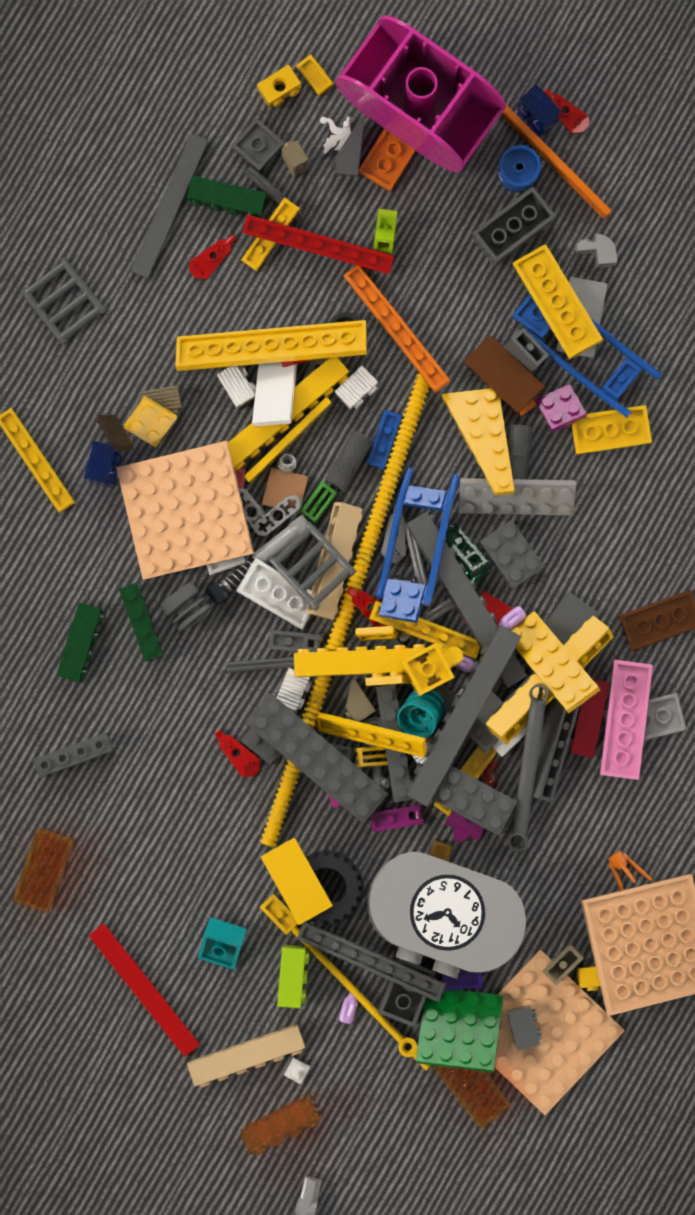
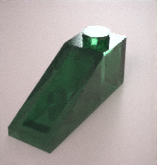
[445,523,489,583]

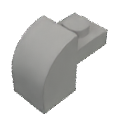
[575,234,617,268]

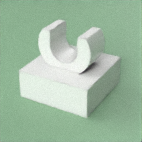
[284,1057,310,1084]

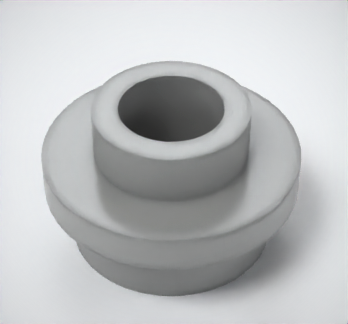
[278,454,297,472]

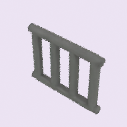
[20,257,106,345]
[269,522,356,611]

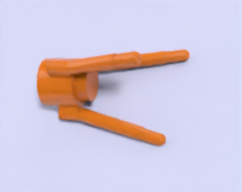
[608,850,653,891]

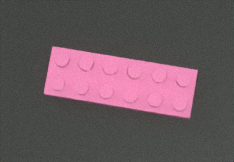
[600,660,653,780]

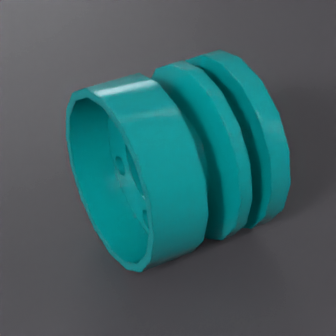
[397,690,446,738]

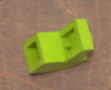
[373,209,397,255]

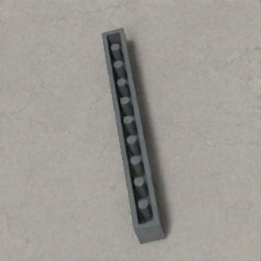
[405,511,527,688]
[404,625,521,806]

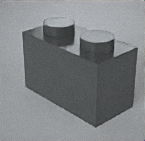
[503,327,549,373]
[506,1005,542,1051]

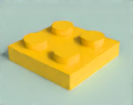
[124,396,177,447]
[365,672,411,686]

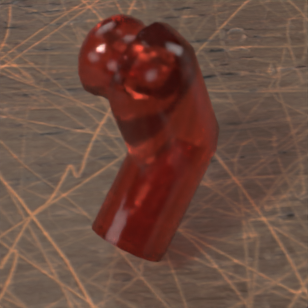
[482,760,500,789]

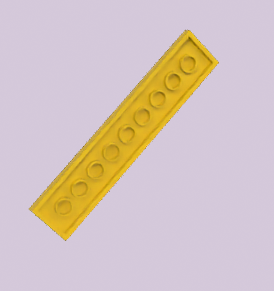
[176,320,367,371]

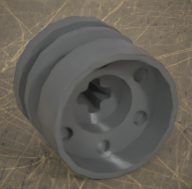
[160,582,211,632]

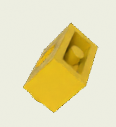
[257,64,301,108]

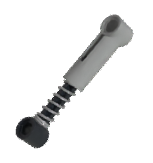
[205,514,308,606]

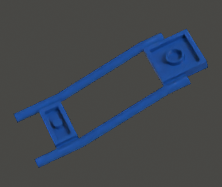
[512,294,662,418]
[376,467,460,623]

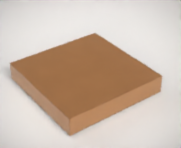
[262,467,308,514]

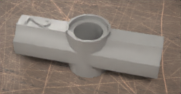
[295,1176,322,1215]

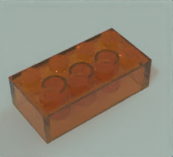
[12,827,76,914]
[432,1065,511,1129]
[240,1092,321,1156]

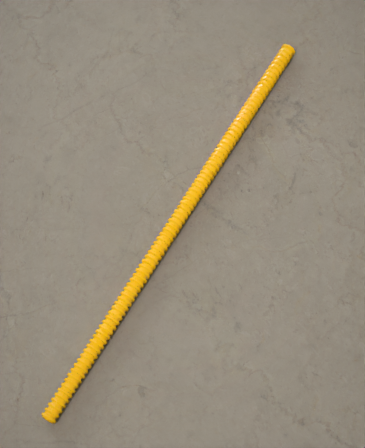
[260,374,430,848]

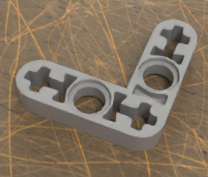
[239,488,302,536]

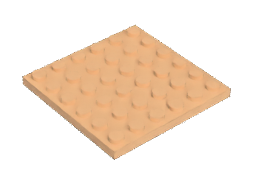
[117,441,254,580]
[581,874,695,1016]
[495,950,625,1115]

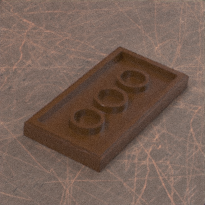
[464,335,545,414]
[618,589,695,652]

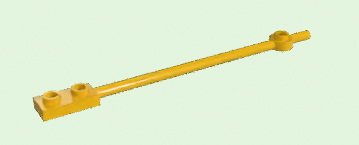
[260,893,431,1071]

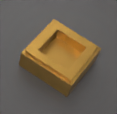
[429,840,453,862]

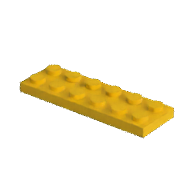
[512,244,603,360]
[511,611,600,713]

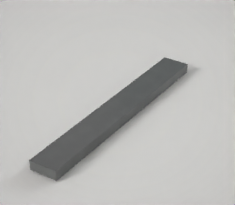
[130,133,208,279]
[376,639,499,753]
[297,921,447,1002]

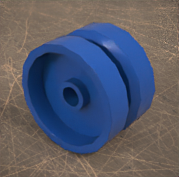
[497,145,541,193]

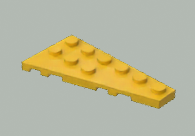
[442,388,514,496]

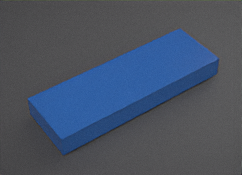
[366,410,403,470]

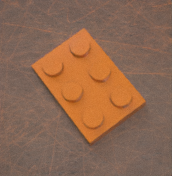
[358,129,416,192]

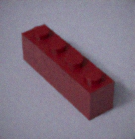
[568,678,610,758]

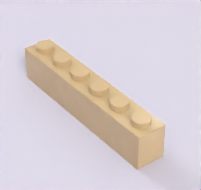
[306,502,362,620]
[187,1024,305,1088]

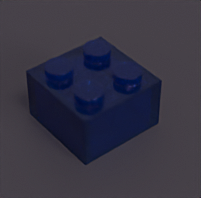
[517,84,562,137]
[84,441,121,488]

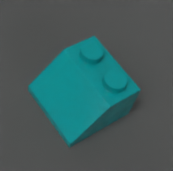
[198,917,247,970]

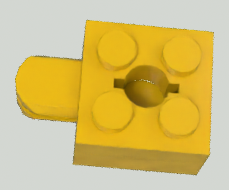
[400,643,463,696]

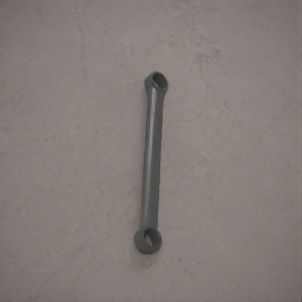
[508,683,550,852]

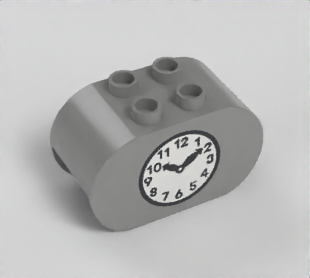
[367,852,526,979]

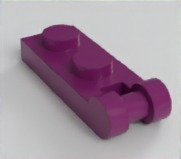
[370,804,426,832]

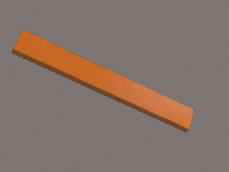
[501,103,612,219]
[343,265,451,393]

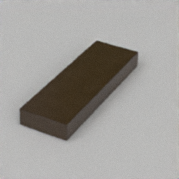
[97,415,134,451]

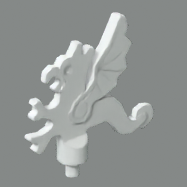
[320,117,352,154]

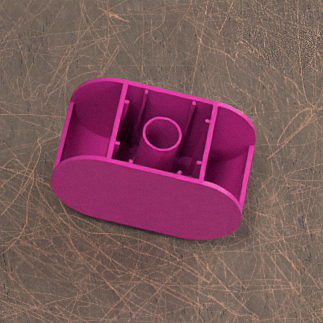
[335,16,506,172]

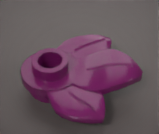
[445,812,483,843]

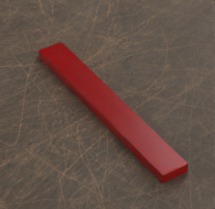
[242,215,394,274]
[88,923,200,1057]

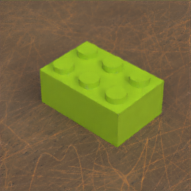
[277,944,310,1008]

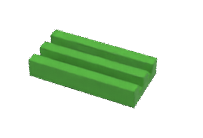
[300,481,338,523]

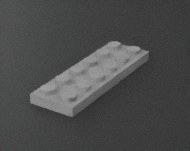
[458,478,576,516]

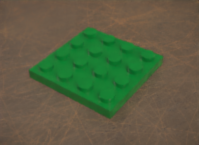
[416,990,504,1073]

